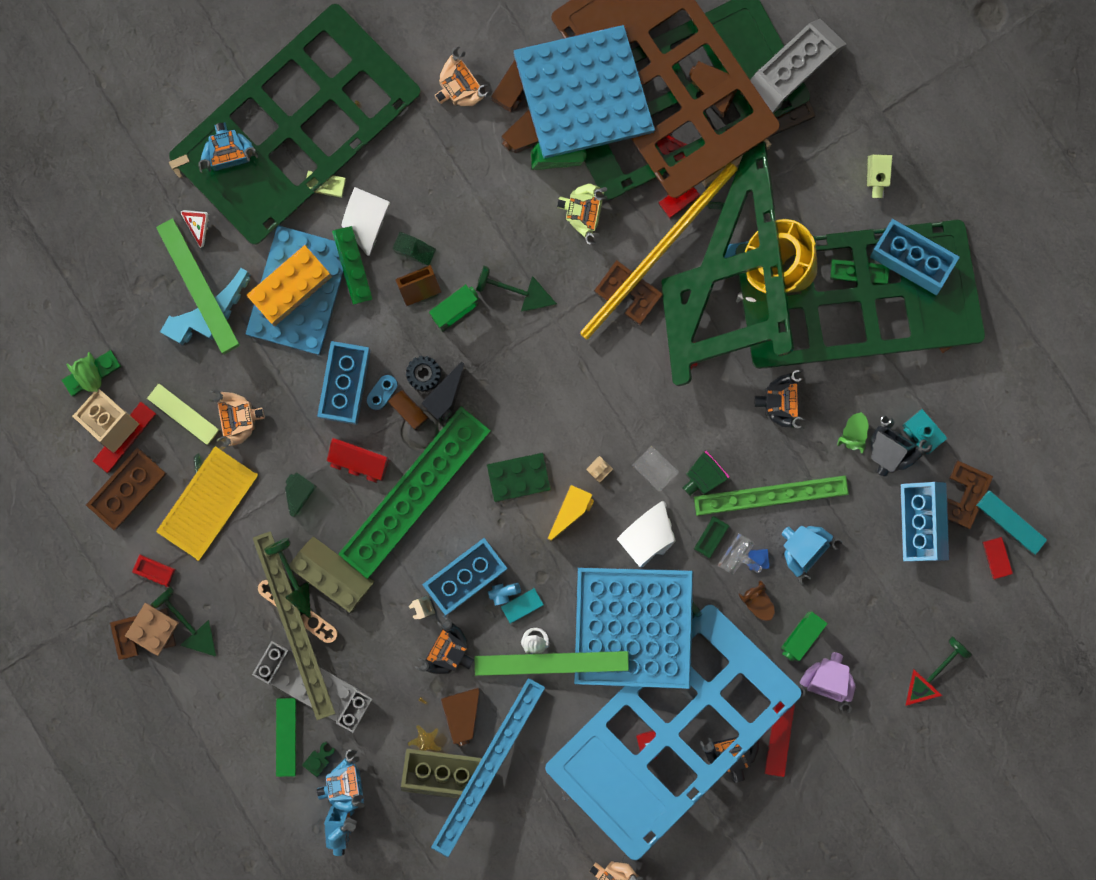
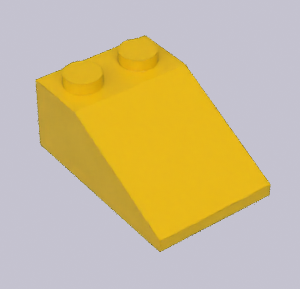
[548,485,594,541]

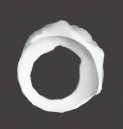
[521,628,549,654]

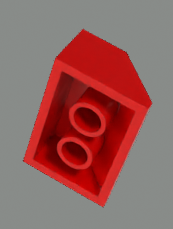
[327,438,390,483]

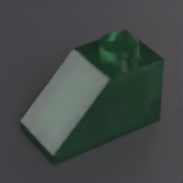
[392,232,436,266]
[285,472,317,517]

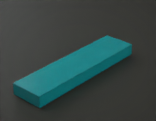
[976,491,1047,555]

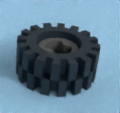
[406,356,441,391]

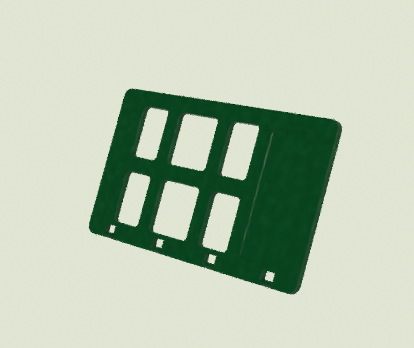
[584,0,810,200]
[169,4,420,245]
[735,220,985,369]

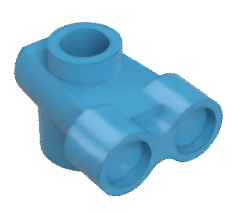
[488,583,521,605]

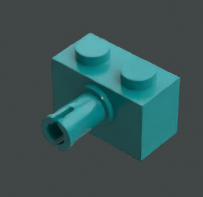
[902,409,947,454]

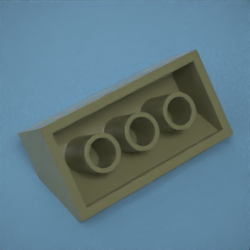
[289,536,375,613]
[401,749,482,799]

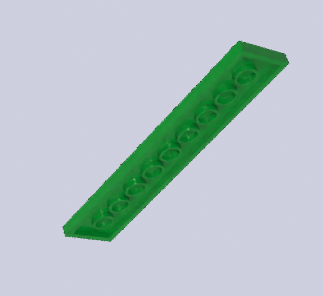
[338,407,491,579]

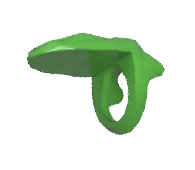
[66,352,101,392]
[837,412,869,454]

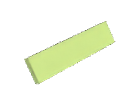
[147,384,220,445]

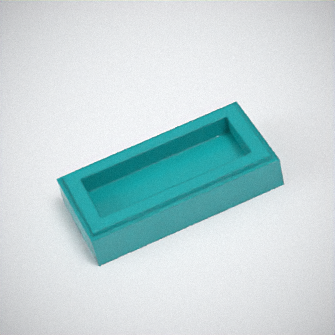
[501,588,544,623]

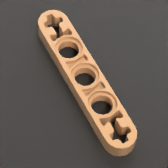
[258,580,338,643]

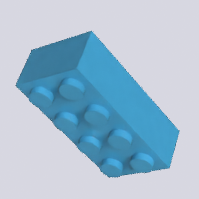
[870,219,959,295]
[317,341,371,425]
[901,482,949,562]
[422,538,508,616]

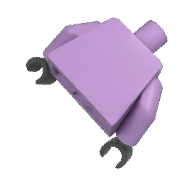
[798,652,856,713]

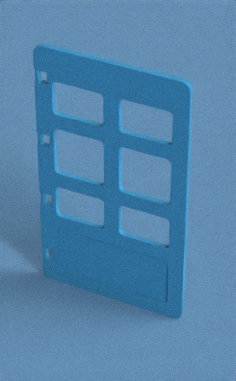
[545,605,801,860]

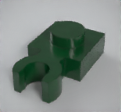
[302,741,335,777]

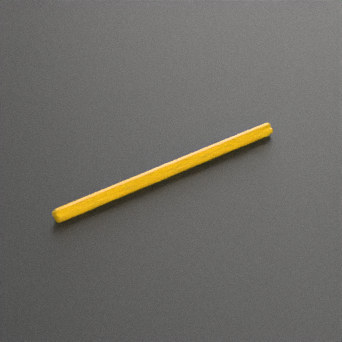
[580,163,737,340]

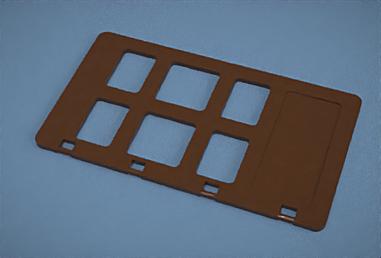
[551,0,780,198]

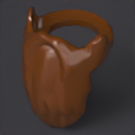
[739,581,775,621]

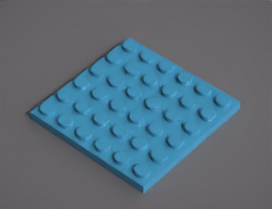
[513,25,655,159]
[574,568,693,689]

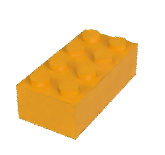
[247,245,332,327]

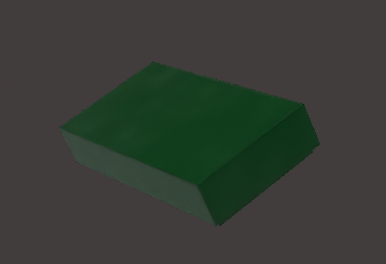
[694,516,730,559]

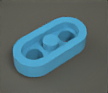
[367,375,397,410]

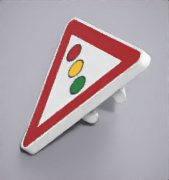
[181,210,209,248]

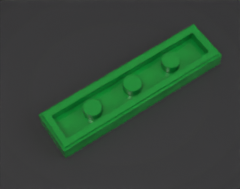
[276,698,296,777]

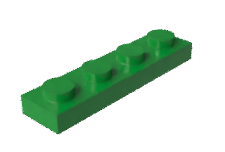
[332,226,372,305]

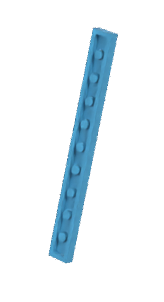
[431,678,545,858]

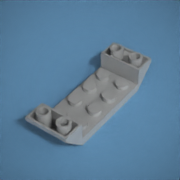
[741,19,847,114]
[252,641,372,733]

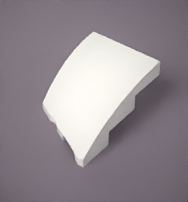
[342,187,390,256]
[617,501,676,567]

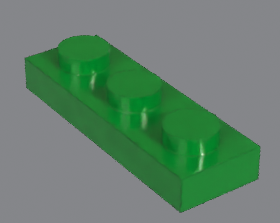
[830,259,889,285]
[62,350,122,397]

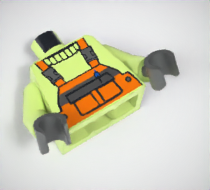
[557,184,607,245]

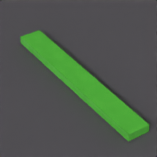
[156,218,240,355]
[694,476,849,516]
[474,651,629,676]

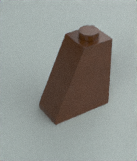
[689,61,737,118]
[501,110,539,153]
[441,688,480,746]

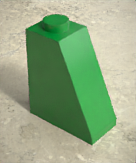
[531,143,586,170]

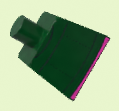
[682,450,730,496]

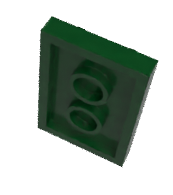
[487,453,551,502]

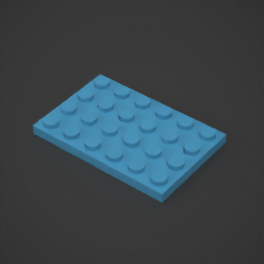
[246,225,344,355]

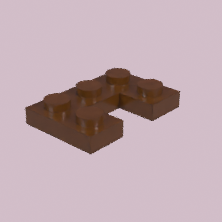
[594,260,663,325]
[947,461,993,529]
[110,608,176,660]

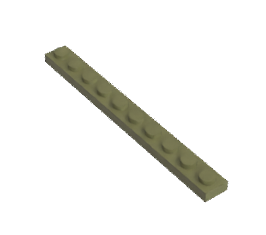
[253,531,336,720]

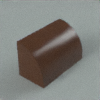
[395,265,441,307]
[388,390,429,431]

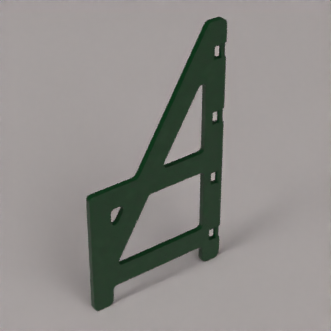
[661,141,794,386]

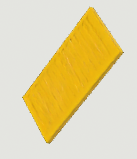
[156,446,258,561]

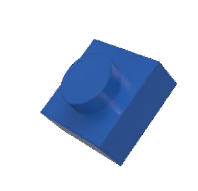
[748,549,769,570]

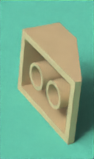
[72,389,139,453]

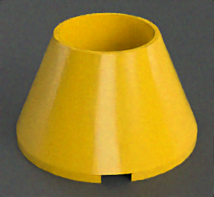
[745,219,817,293]

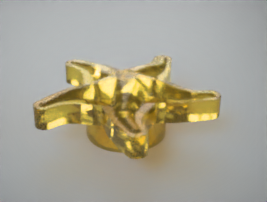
[408,725,441,751]

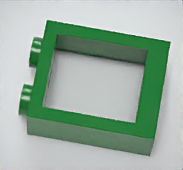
[429,284,479,332]
[780,612,828,661]

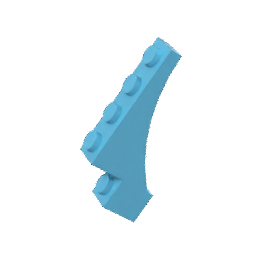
[160,268,250,345]

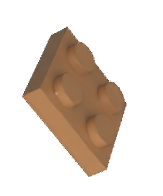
[125,603,179,656]

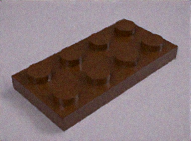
[86,448,167,531]

